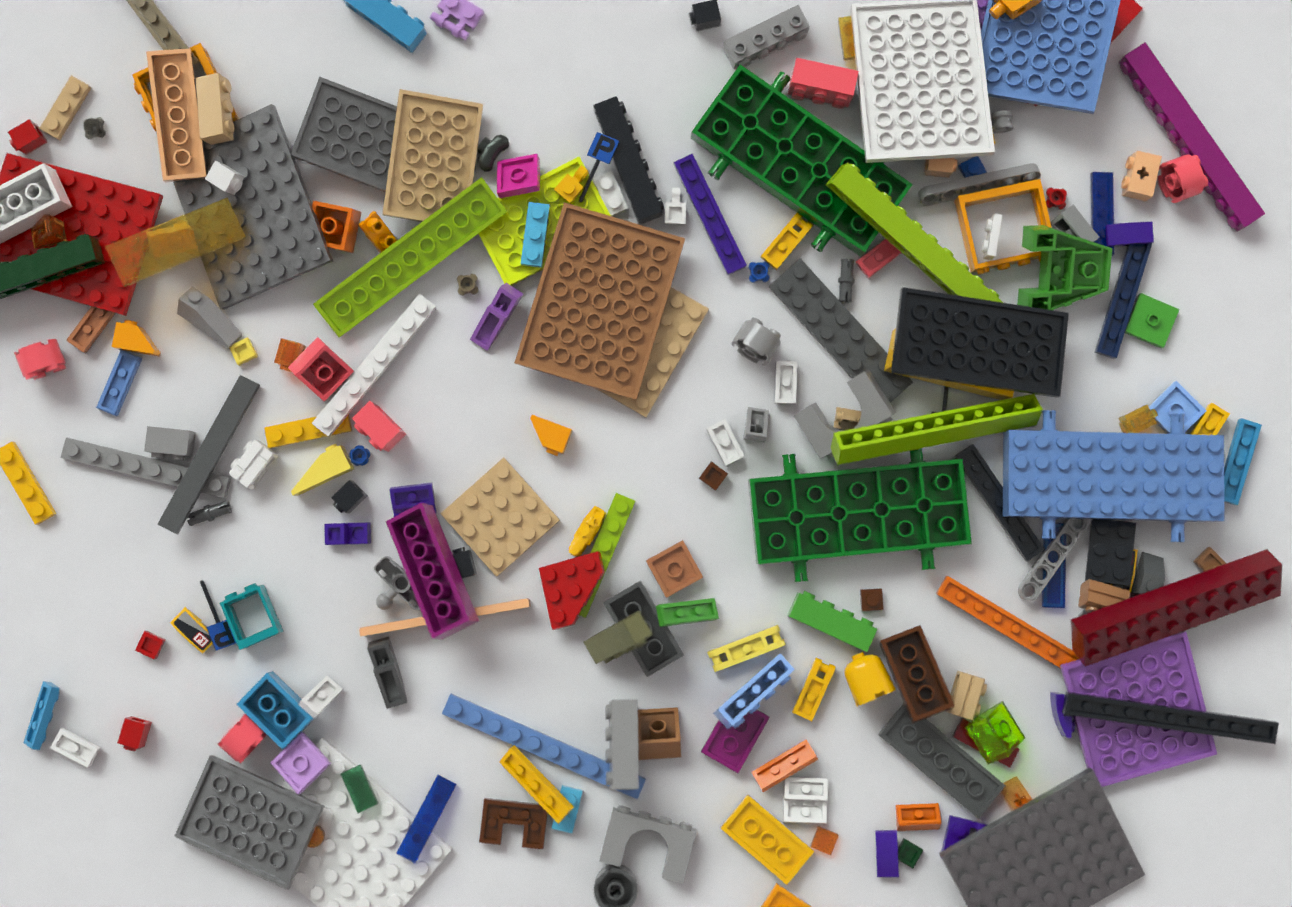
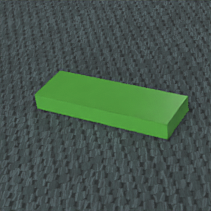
[656,598,719,627]

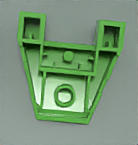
[1017,225,1112,311]

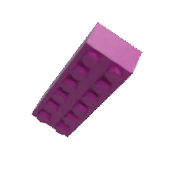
[386,503,479,640]

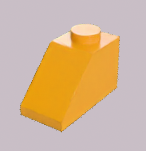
[112,320,160,357]
[530,415,572,456]

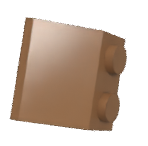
[638,707,681,760]

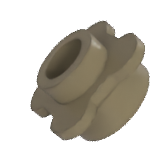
[457,274,479,296]

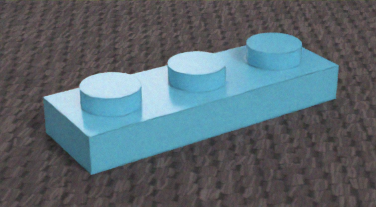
[520,202,550,268]

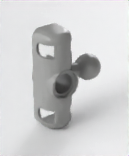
[374,556,420,610]

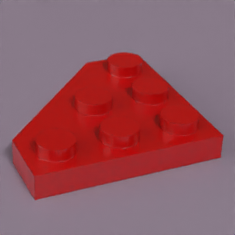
[539,551,605,630]

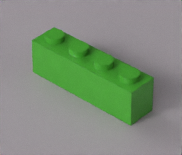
[787,591,877,652]

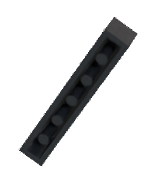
[593,96,665,225]

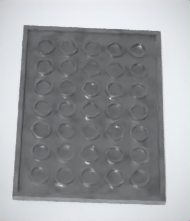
[173,104,333,310]
[939,767,1145,907]

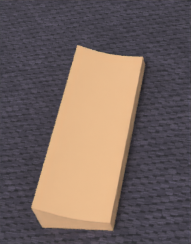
[146,48,207,183]

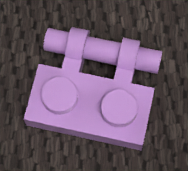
[430,0,484,40]

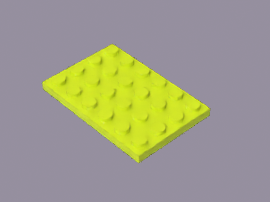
[478,156,611,286]

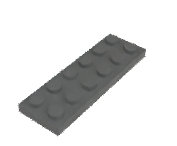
[878,703,1006,819]

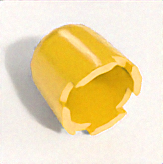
[844,652,896,706]

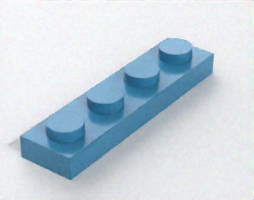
[1224,418,1262,505]

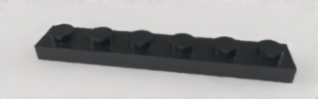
[954,444,1045,561]

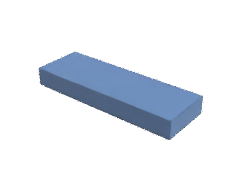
[96,350,142,416]

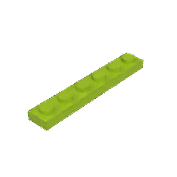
[579,493,635,618]

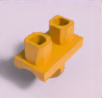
[358,211,397,253]

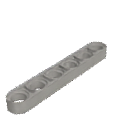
[918,163,1041,206]
[1018,518,1092,601]

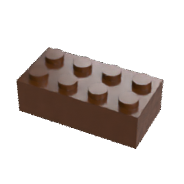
[879,625,955,724]

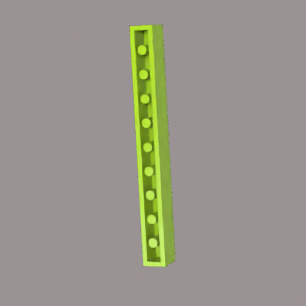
[826,163,1003,303]
[830,394,1043,465]

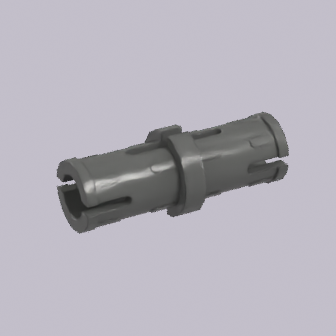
[838,259,855,303]
[187,500,232,526]

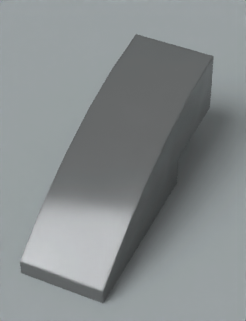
[367,636,407,709]

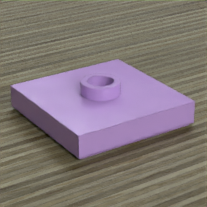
[270,732,331,794]

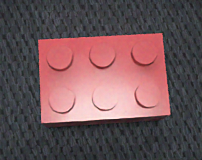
[787,58,859,109]

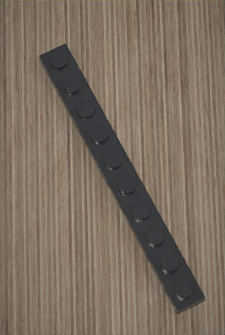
[1062,691,1279,744]

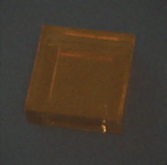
[810,826,839,855]

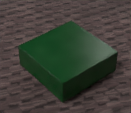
[898,838,923,869]

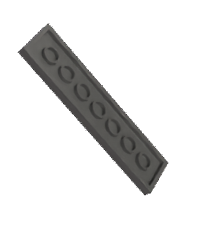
[769,258,913,403]

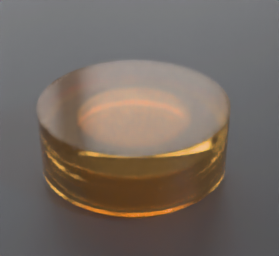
[308,825,325,848]

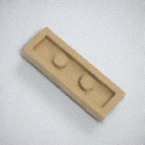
[39,75,92,140]

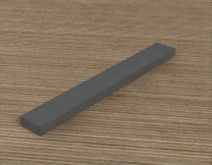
[157,375,260,535]

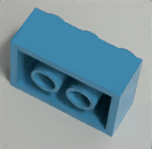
[236,671,314,749]

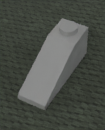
[177,286,242,349]

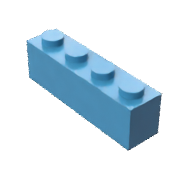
[343,0,427,53]

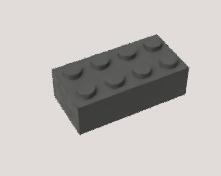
[603,580,684,677]

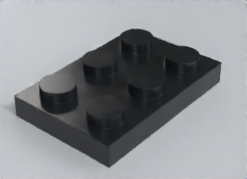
[1085,519,1136,587]

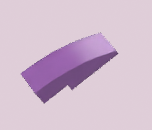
[470,283,523,351]

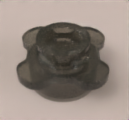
[83,117,106,140]

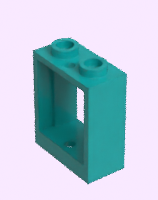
[220,583,284,650]

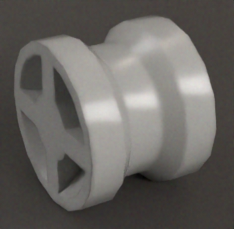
[991,110,1014,133]

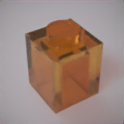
[274,338,306,372]

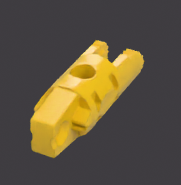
[568,506,606,557]

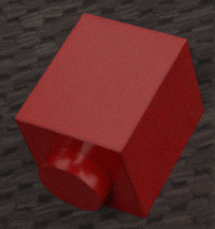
[8,119,47,155]
[117,716,152,751]

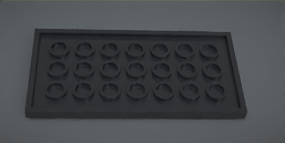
[891,287,1069,398]

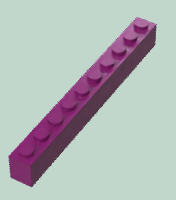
[1118,42,1265,232]

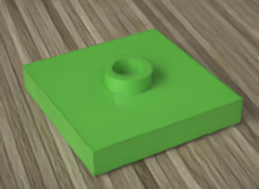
[1125,293,1180,349]

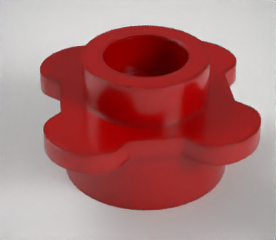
[1046,188,1067,209]

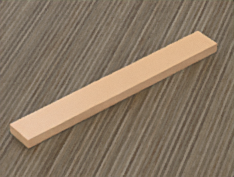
[359,598,531,637]

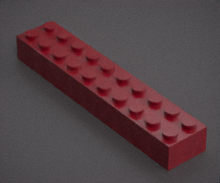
[1071,549,1282,667]

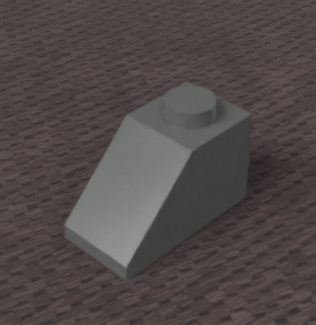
[1131,552,1165,595]

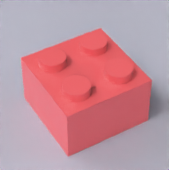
[288,337,354,402]
[351,401,406,452]

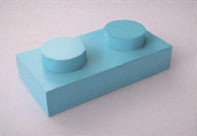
[552,785,583,833]

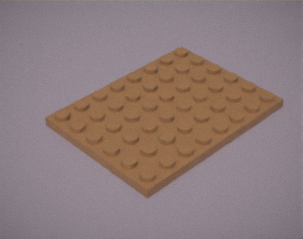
[514,202,685,400]

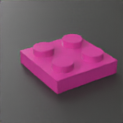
[497,154,540,198]

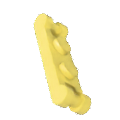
[707,625,786,672]

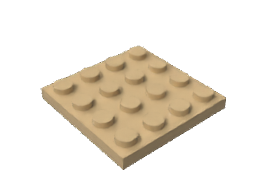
[440,457,560,577]

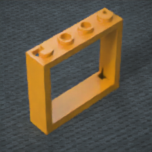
[132,43,239,131]
[954,179,1052,275]

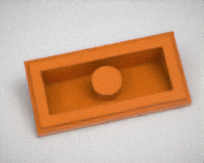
[896,803,942,831]

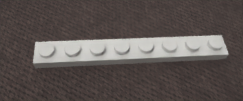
[312,293,436,437]

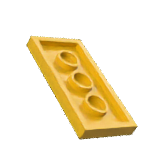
[721,795,814,885]

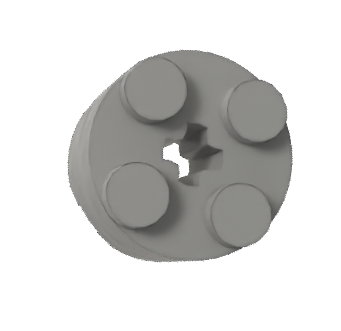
[731,317,781,366]

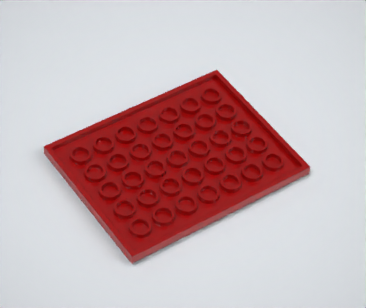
[0,153,163,316]

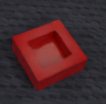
[135,631,166,659]

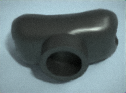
[477,135,509,172]

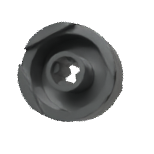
[594,865,637,907]

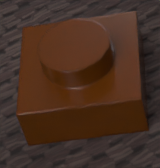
[699,461,728,491]
[860,588,883,611]

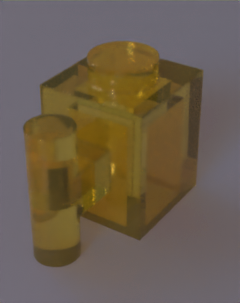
[1118,405,1158,433]

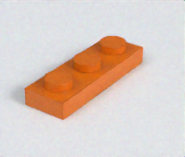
[752,739,818,792]

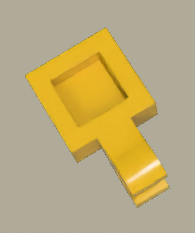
[554,165,589,204]

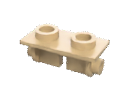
[833,407,861,430]

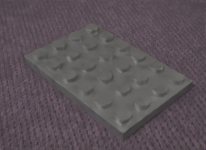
[291,76,397,192]
[174,755,325,889]

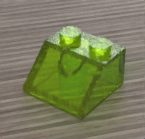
[965,701,1025,764]

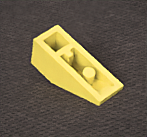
[291,444,354,496]

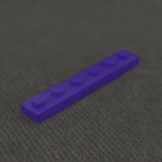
[674,153,747,276]

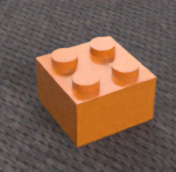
[312,201,362,253]

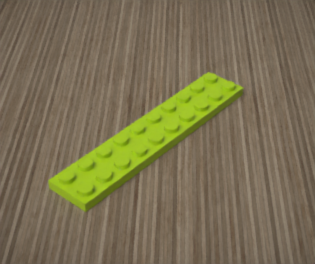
[313,177,507,338]

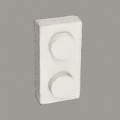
[593,171,628,217]
[981,213,1003,260]
[774,361,797,404]
[706,419,744,466]
[298,676,343,719]
[50,728,101,768]

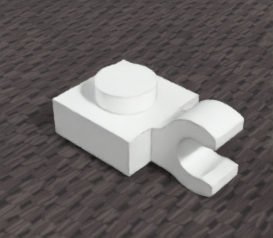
[665,188,686,225]

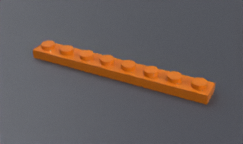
[936,576,1079,669]

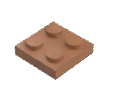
[646,540,703,598]

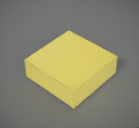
[229,337,258,366]

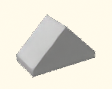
[743,407,769,442]

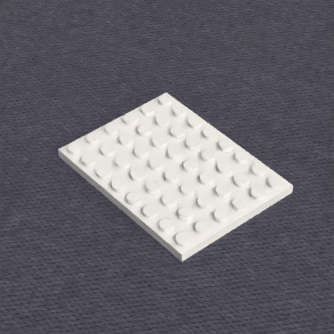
[850,0,995,163]
[281,737,452,907]

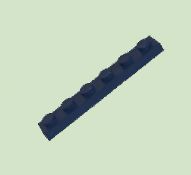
[1094,243,1152,359]

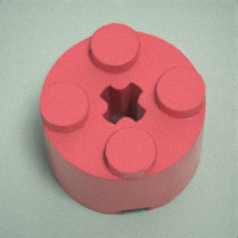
[1158,154,1208,203]
[14,339,66,380]
[217,713,267,764]

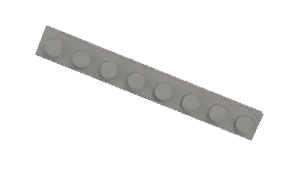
[60,437,231,498]

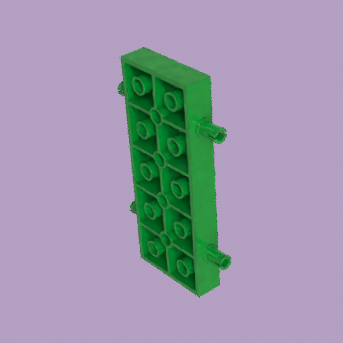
[691,64,913,257]
[748,448,972,582]

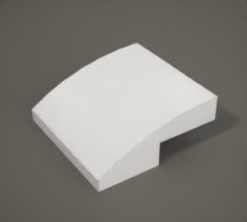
[783,777,828,824]

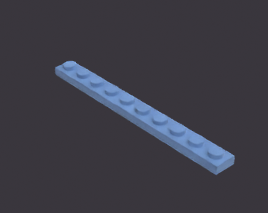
[442,693,646,799]

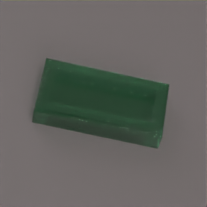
[340,764,379,813]

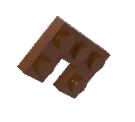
[479,798,548,849]

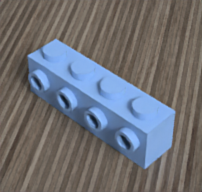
[713,653,795,729]

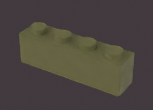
[583,611,652,664]

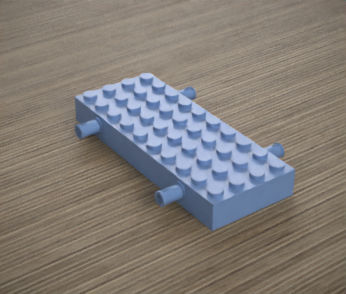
[1003,410,1225,542]

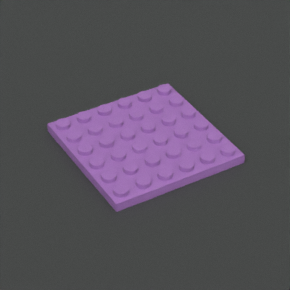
[1060,631,1217,787]

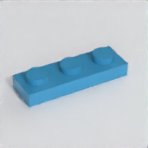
[23,681,60,750]

